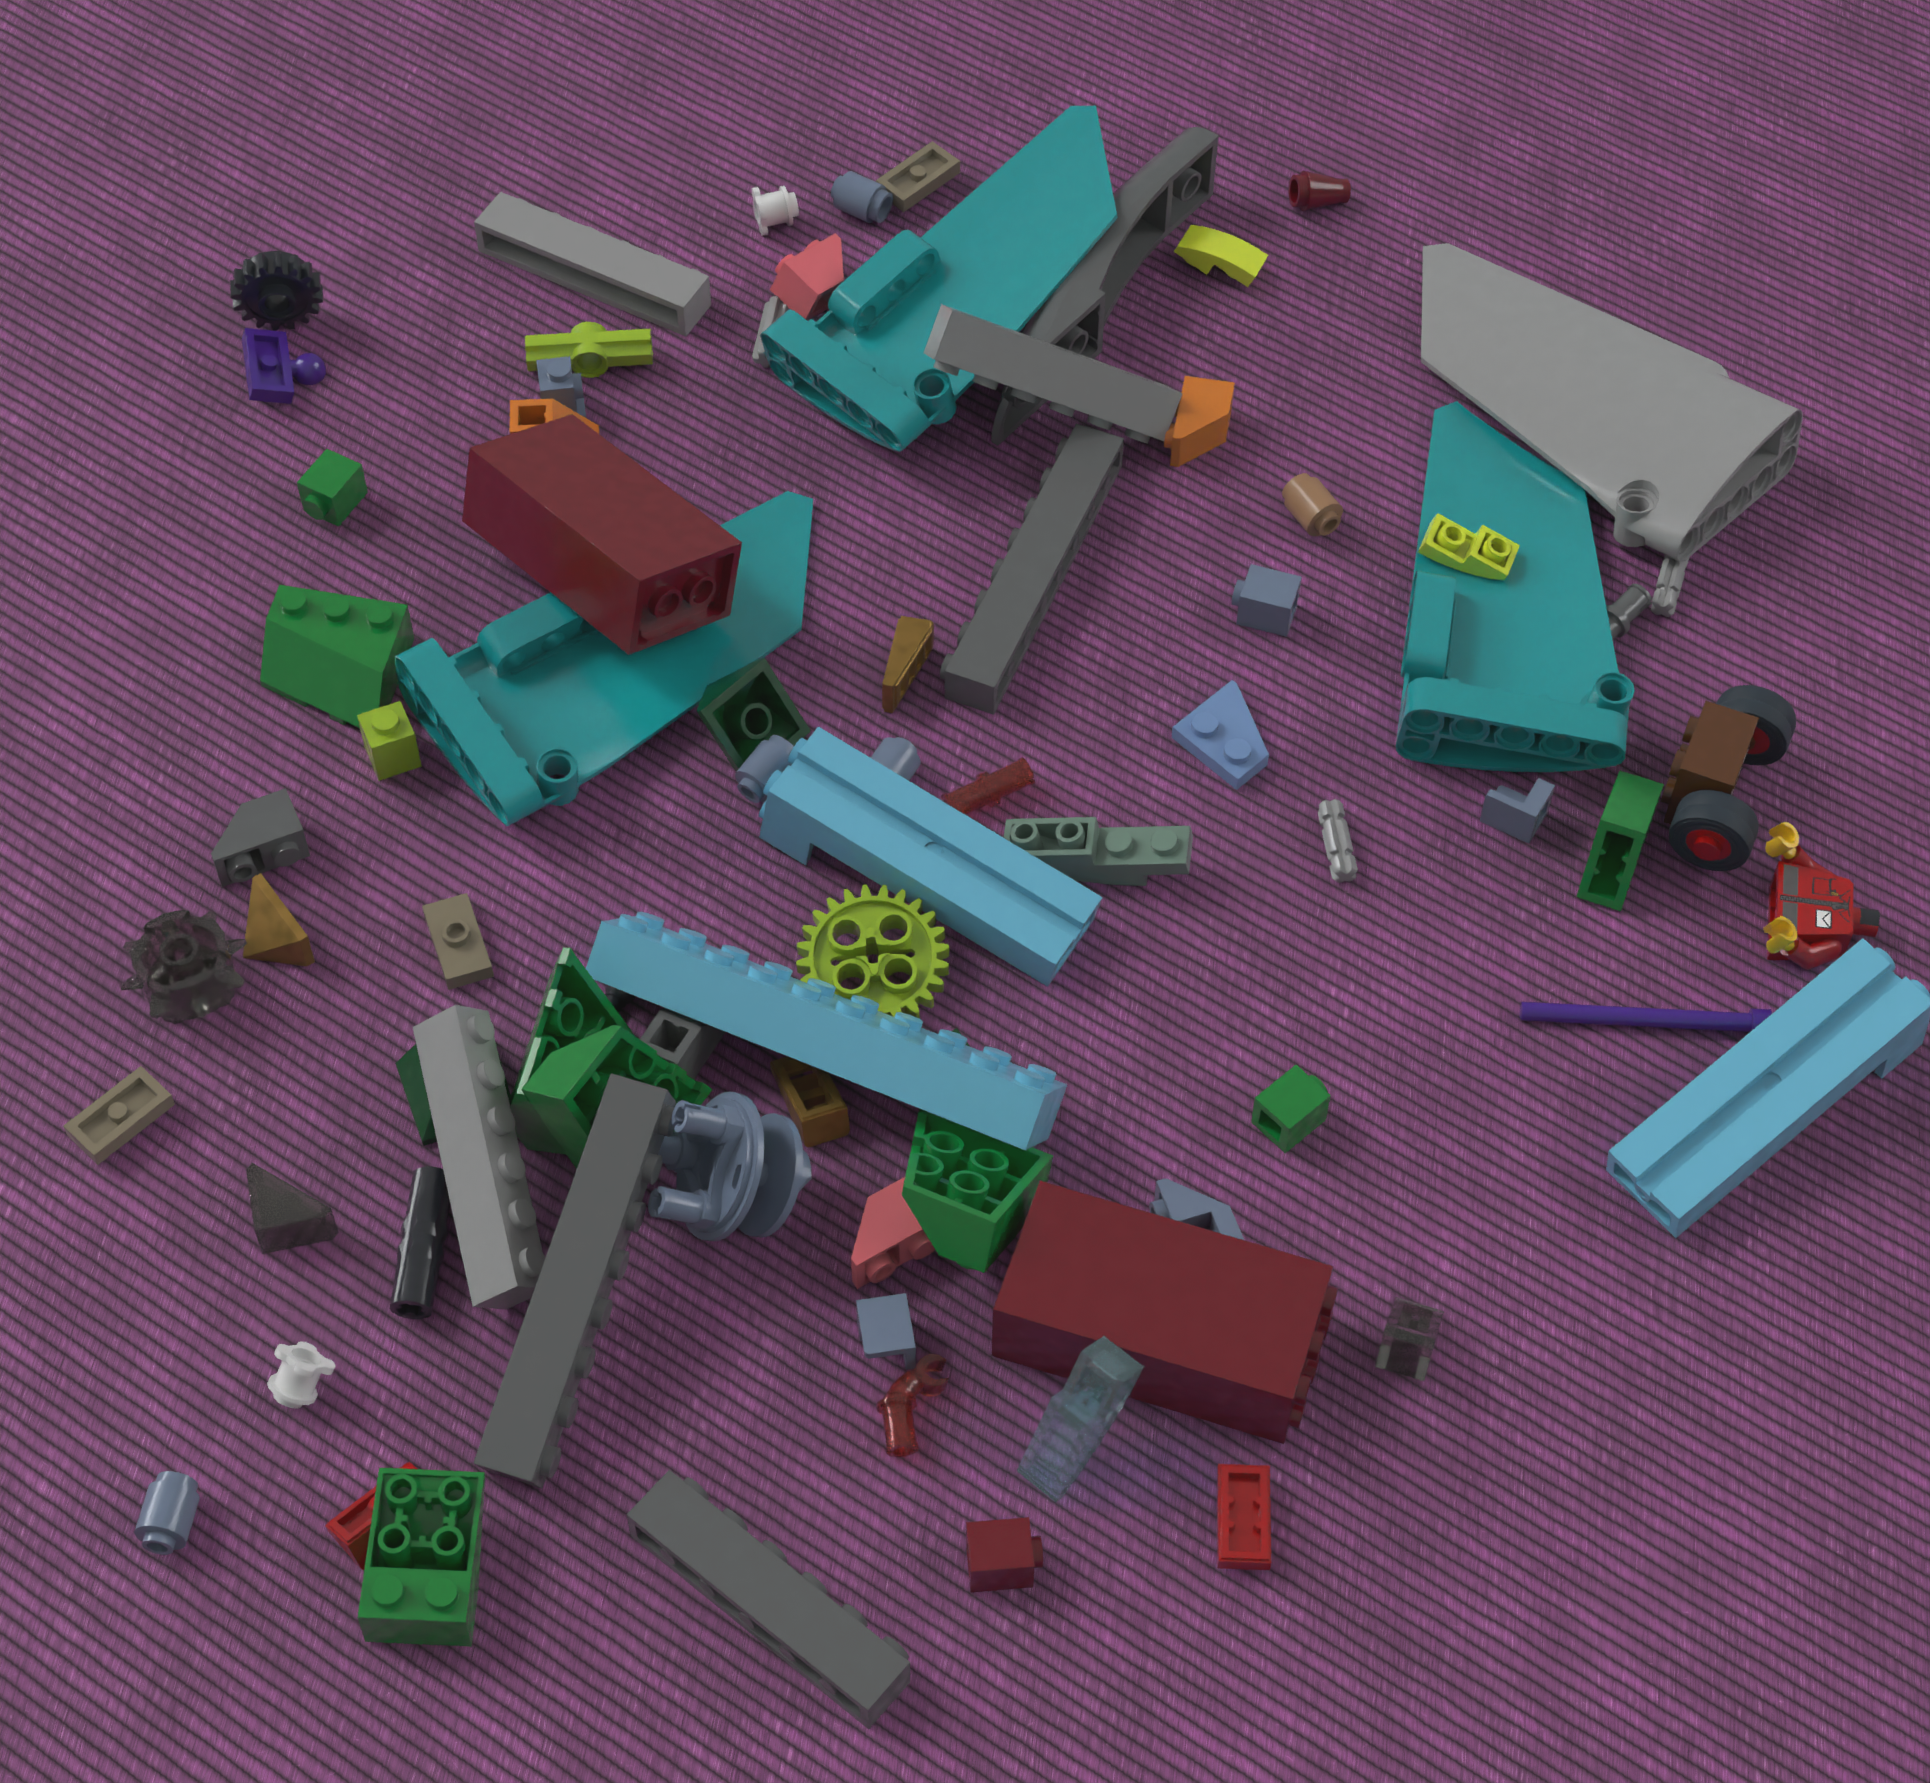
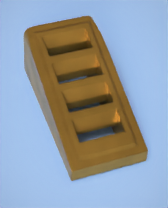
[882,616,934,713]
[770,1056,850,1147]

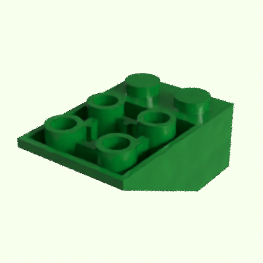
[358,1467,485,1647]

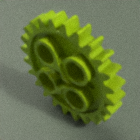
[796,884,949,1019]

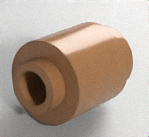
[1282,473,1343,536]

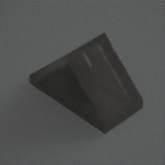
[246,1163,339,1254]
[1375,1297,1444,1381]

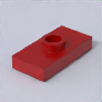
[1217,1464,1272,1570]

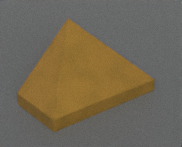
[243,873,315,967]

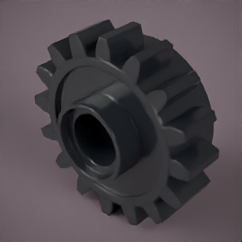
[230,251,323,331]

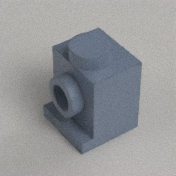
[536,356,586,418]

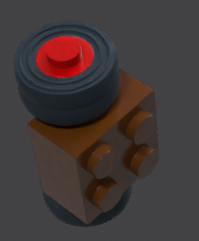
[1661,685,1796,871]

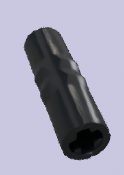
[389,1166,450,1319]

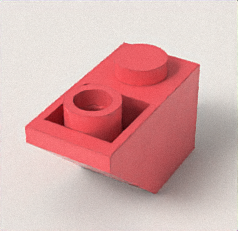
[770,233,844,321]
[851,1177,935,1289]

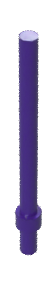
[1520,1002,1772,1034]

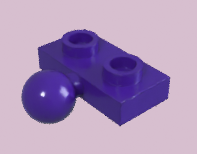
[242,328,326,404]

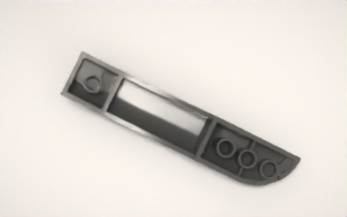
[992,127,1219,446]

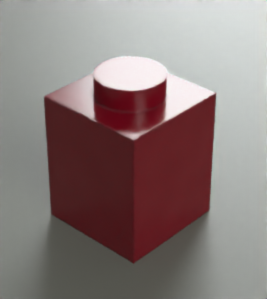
[966,1517,1043,1593]

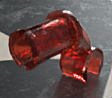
[876,1354,949,1457]

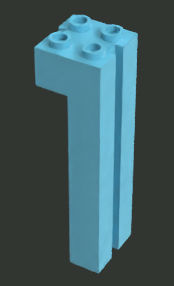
[759,727,1102,987]
[1606,938,1930,1238]

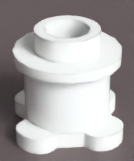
[752,186,799,236]
[267,1341,336,1408]

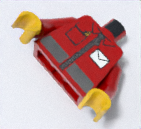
[1763,822,1880,970]

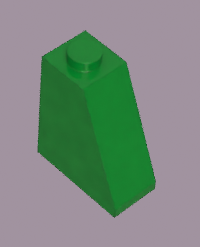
[1576,770,1664,911]

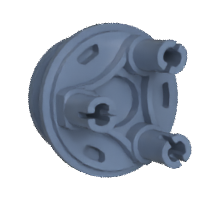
[648,1092,812,1242]

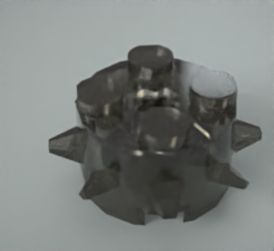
[120,910,247,1024]

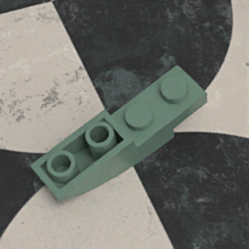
[1003,817,1193,886]

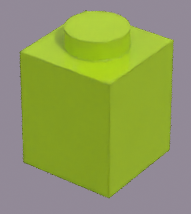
[357,701,422,781]

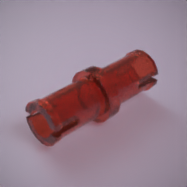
[941,757,1035,815]

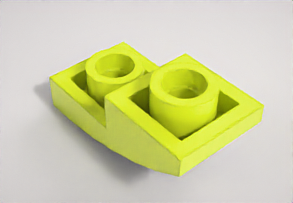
[1174,225,1268,287]
[1418,513,1520,580]

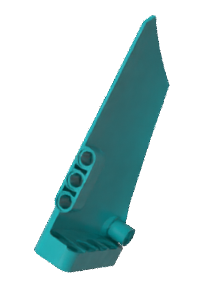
[760,106,1118,452]
[1396,401,1635,772]
[395,491,813,826]

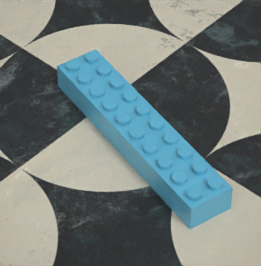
[586,912,1067,1150]

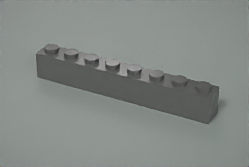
[940,423,1124,715]
[473,1074,676,1489]

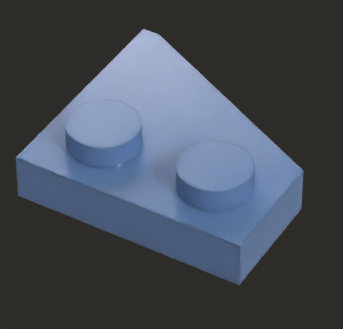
[1172,680,1269,790]

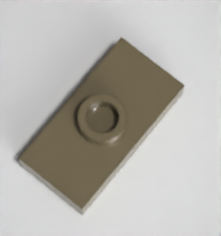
[876,141,960,212]
[422,893,494,990]
[63,1066,175,1165]

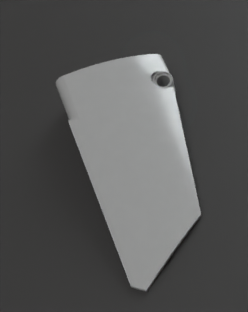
[1421,243,1803,562]

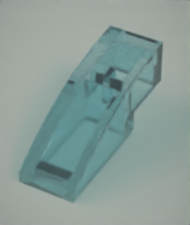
[1017,1336,1144,1502]

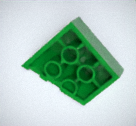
[260,585,415,728]
[509,947,635,1154]
[521,1025,713,1169]
[902,1108,1053,1273]

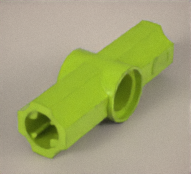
[525,322,653,378]

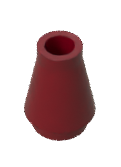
[1288,170,1351,211]

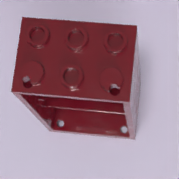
[462,414,742,655]
[991,1181,1338,1444]

